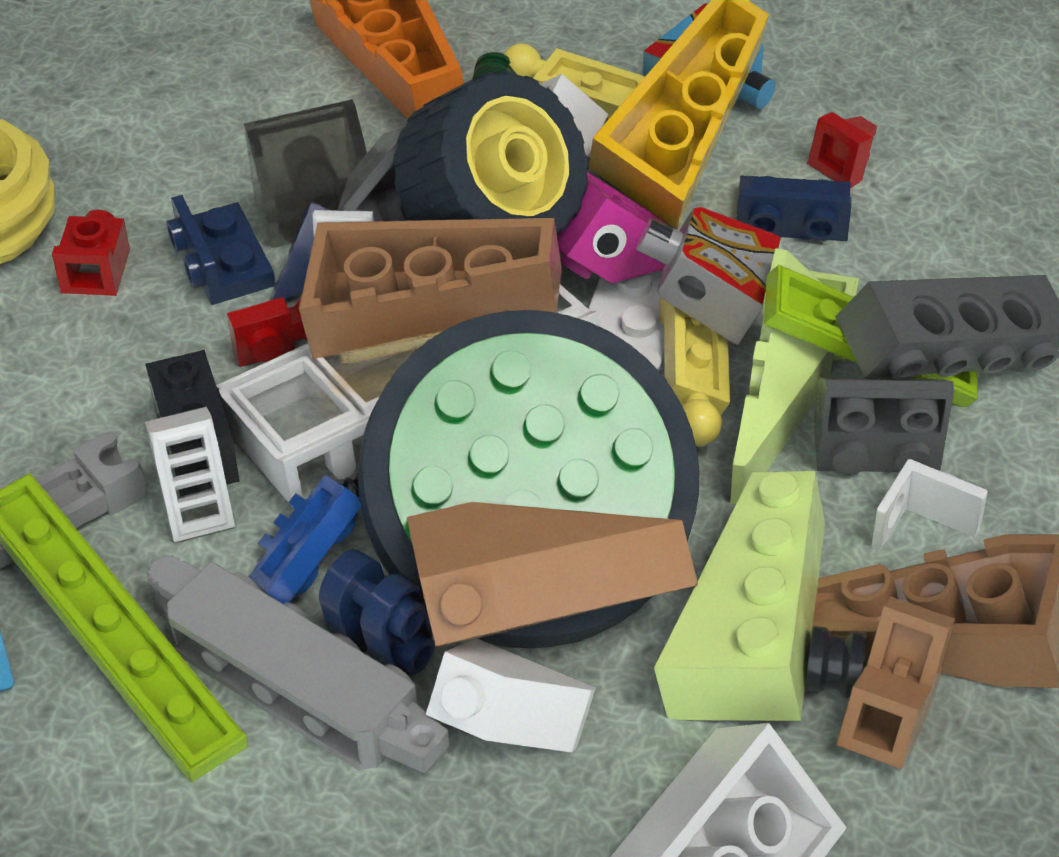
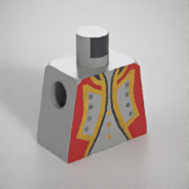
[636,207,781,345]

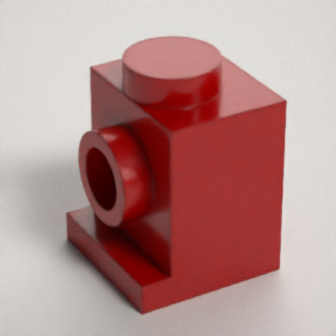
[52,209,130,296]

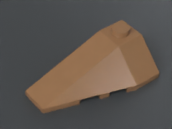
[407,502,698,648]
[811,534,1059,688]

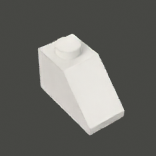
[426,639,596,753]

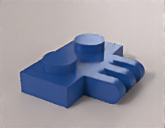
[248,474,361,604]

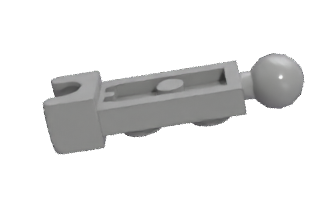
[0,432,147,569]

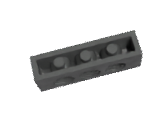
[835,275,1059,380]

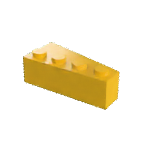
[589,0,769,229]

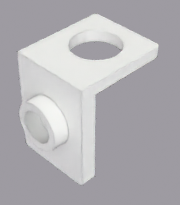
[871,459,988,551]

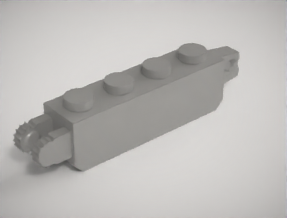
[146,555,449,773]

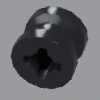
[805,626,867,698]

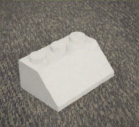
[611,723,847,857]

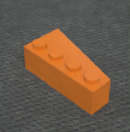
[309,0,464,119]

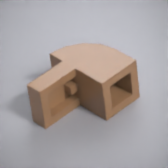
[836,596,955,769]

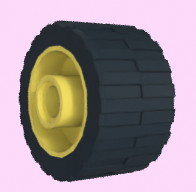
[393,71,589,234]

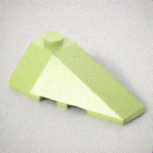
[730,248,846,504]

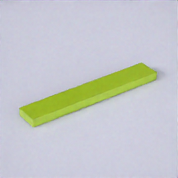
[0,473,248,783]

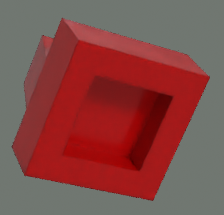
[807,112,877,188]

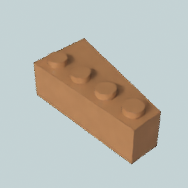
[299,218,562,359]

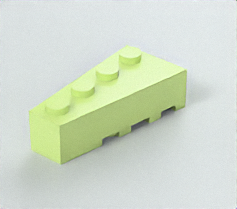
[654,471,825,721]

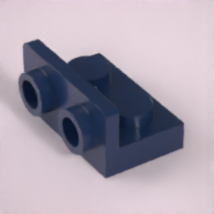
[737,175,852,241]
[166,195,276,306]

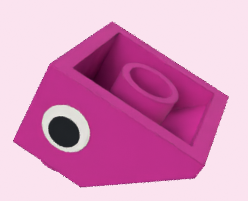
[557,172,665,283]

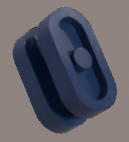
[319,549,435,675]

